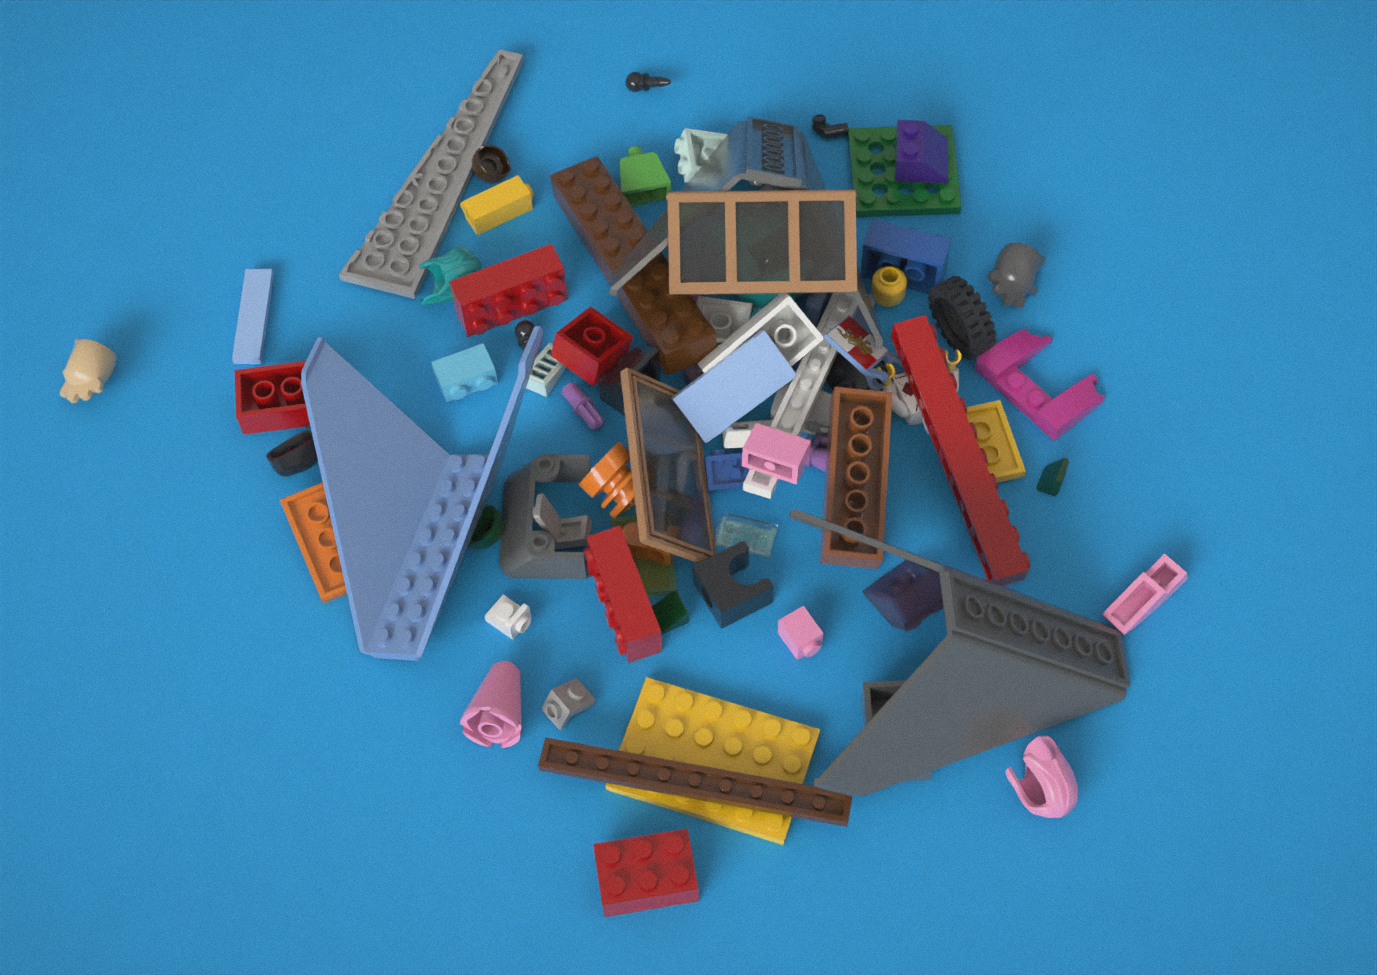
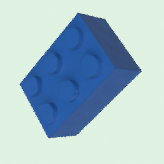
[860,219,952,294]

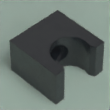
[692,540,774,629]

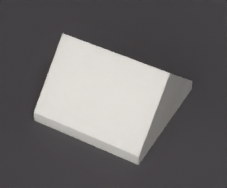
[697,296,753,346]

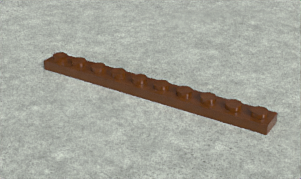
[538,737,853,827]

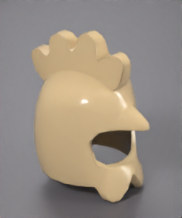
[60,338,117,404]

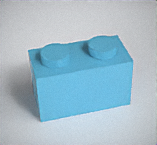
[431,343,498,402]

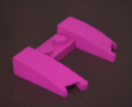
[975,328,1105,441]

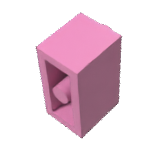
[742,423,811,485]

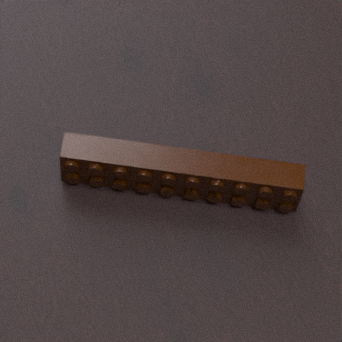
[550,156,717,376]

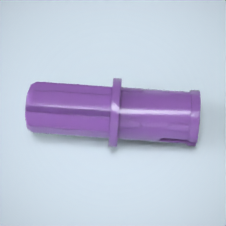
[561,382,604,430]

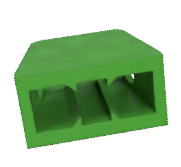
[620,146,671,207]

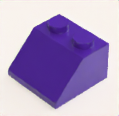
[895,120,948,183]

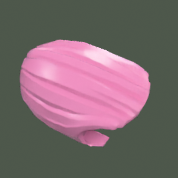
[1005,735,1078,818]

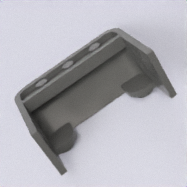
[499,454,591,579]

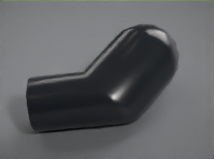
[811,114,849,139]

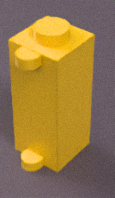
[460,175,534,236]

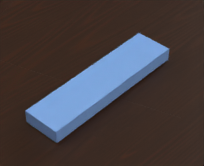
[232,269,274,364]

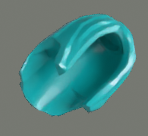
[419,247,483,305]

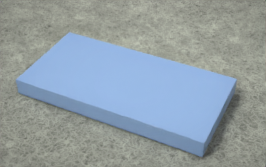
[671,330,797,443]

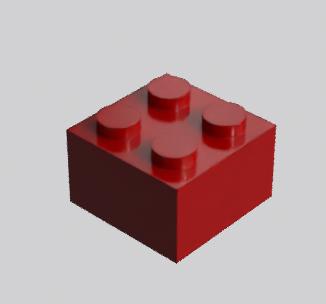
[551,306,633,386]

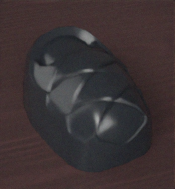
[266,430,318,477]

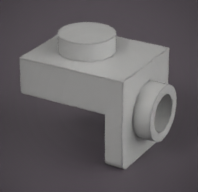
[542,679,596,730]

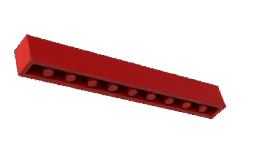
[891,315,1030,586]

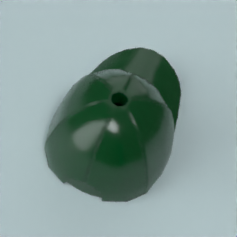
[467,505,505,550]

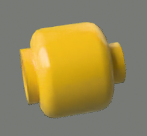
[871,266,907,307]

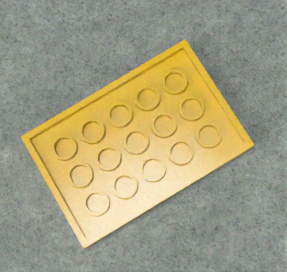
[606,677,820,845]

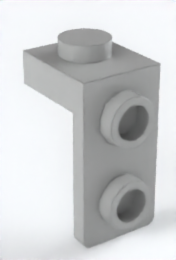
[532,493,592,550]

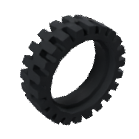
[928,276,997,360]

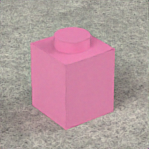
[778,606,823,660]

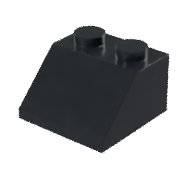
[598,347,661,416]

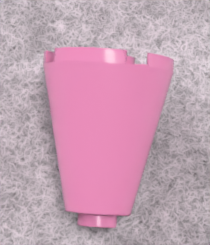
[460,661,522,748]

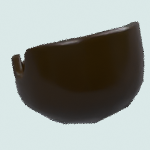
[472,145,511,184]

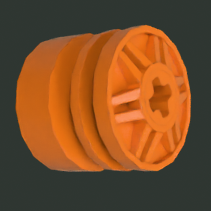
[579,441,655,519]

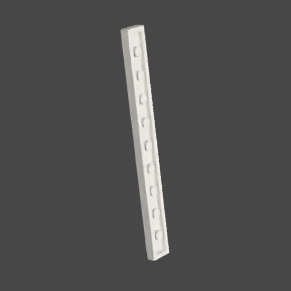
[743,293,859,499]

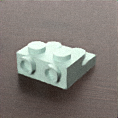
[674,128,728,183]

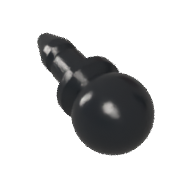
[625,72,671,92]
[515,320,535,352]

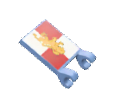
[823,315,902,391]

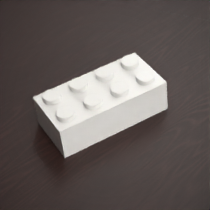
[697,293,824,373]

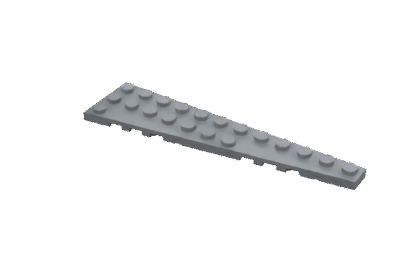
[339,49,524,299]

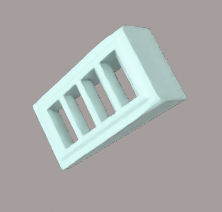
[526,342,566,397]

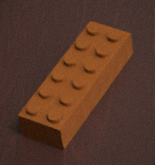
[819,387,892,569]

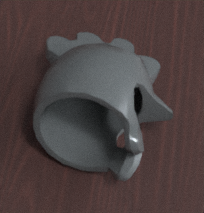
[988,243,1046,309]

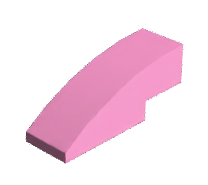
[1102,554,1188,635]

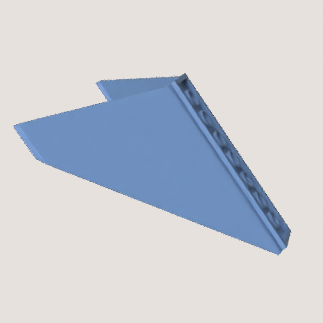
[301,326,544,661]

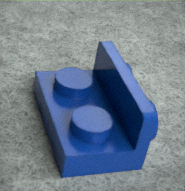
[705,448,750,491]

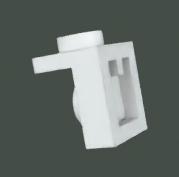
[485,595,532,640]

